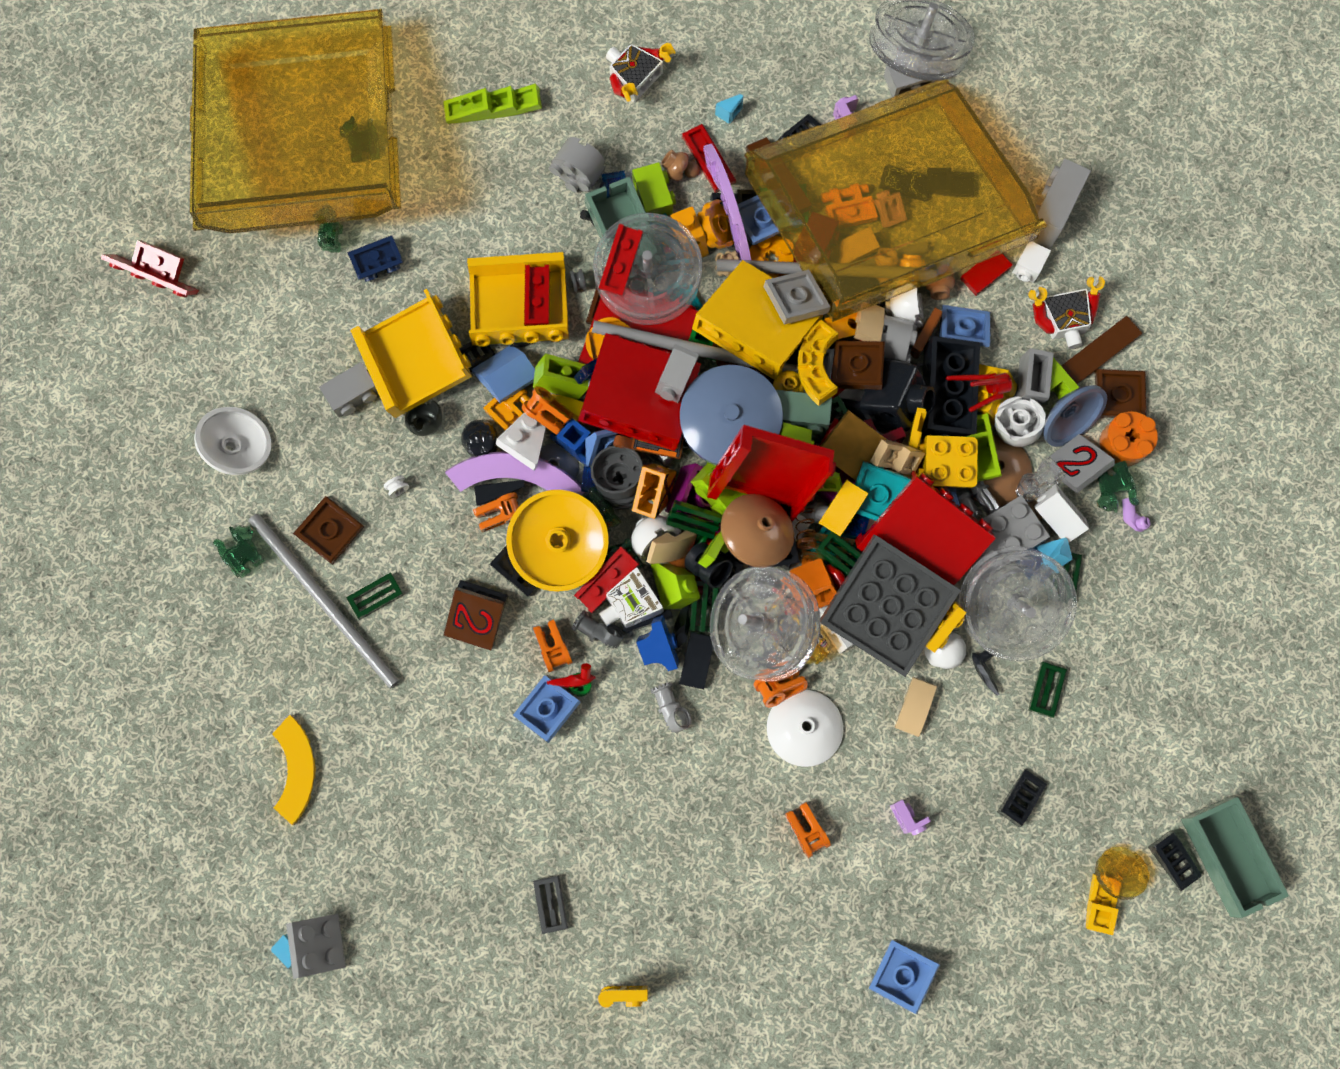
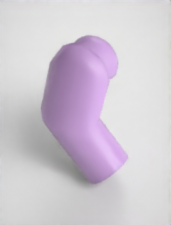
[1122,498,1150,532]

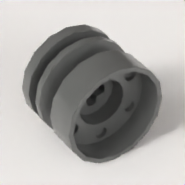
[591,446,643,510]

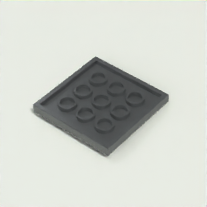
[818,535,961,677]

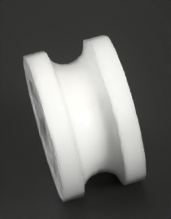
[384,475,409,498]

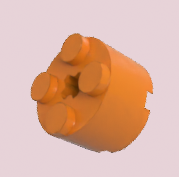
[1100,411,1158,467]

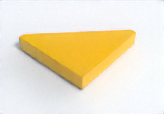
[907,407,927,449]

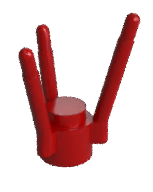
[946,373,1012,412]

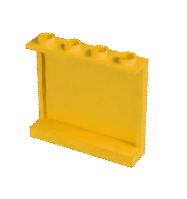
[467,252,569,347]
[692,260,823,380]
[350,289,472,418]

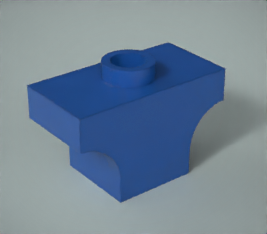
[550,418,591,468]
[636,615,680,671]

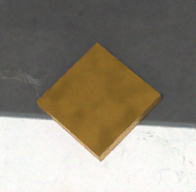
[821,410,887,480]

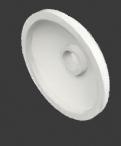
[194,407,271,475]
[767,690,843,767]

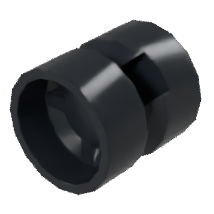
[685,542,733,588]

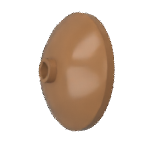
[969,435,1032,507]
[721,494,794,568]

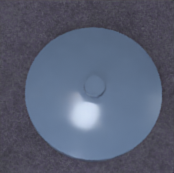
[680,365,783,466]

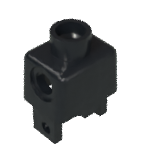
[842,358,936,432]

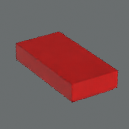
[960,248,1013,296]

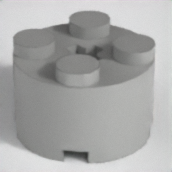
[549,137,606,193]
[881,315,917,363]

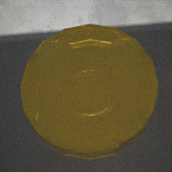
[1095,847,1150,900]

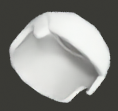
[925,632,966,669]

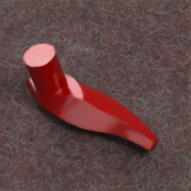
[547,663,596,687]

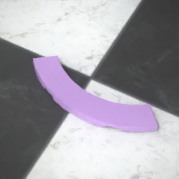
[703,144,751,260]
[445,452,585,495]

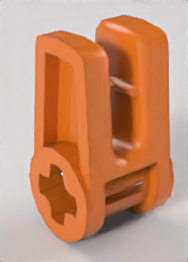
[522,386,574,435]
[473,492,519,532]
[533,619,573,673]
[753,663,808,708]
[785,802,831,858]

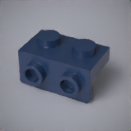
[347,235,403,282]

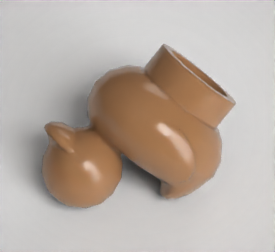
[661,150,700,181]
[925,262,955,300]

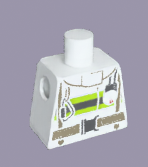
[599,568,664,628]

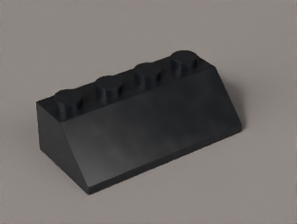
[921,336,980,438]

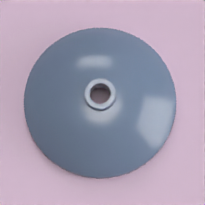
[1044,385,1107,447]

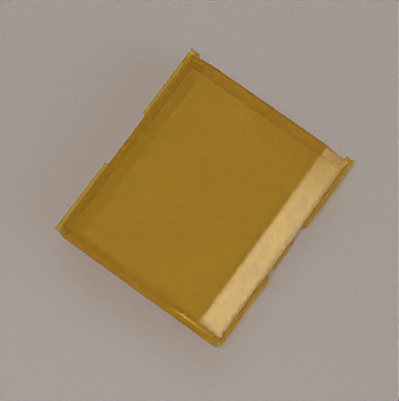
[190,9,402,234]
[744,77,1047,322]

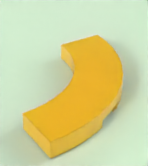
[798,320,839,406]
[272,715,316,825]

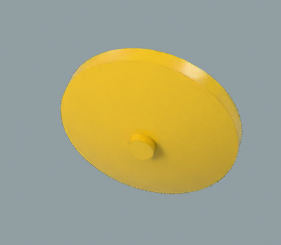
[506,489,609,591]

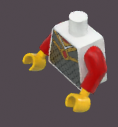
[606,43,676,103]
[1028,276,1105,349]

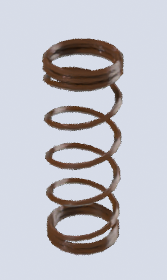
[795,501,817,549]

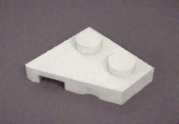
[496,413,546,471]

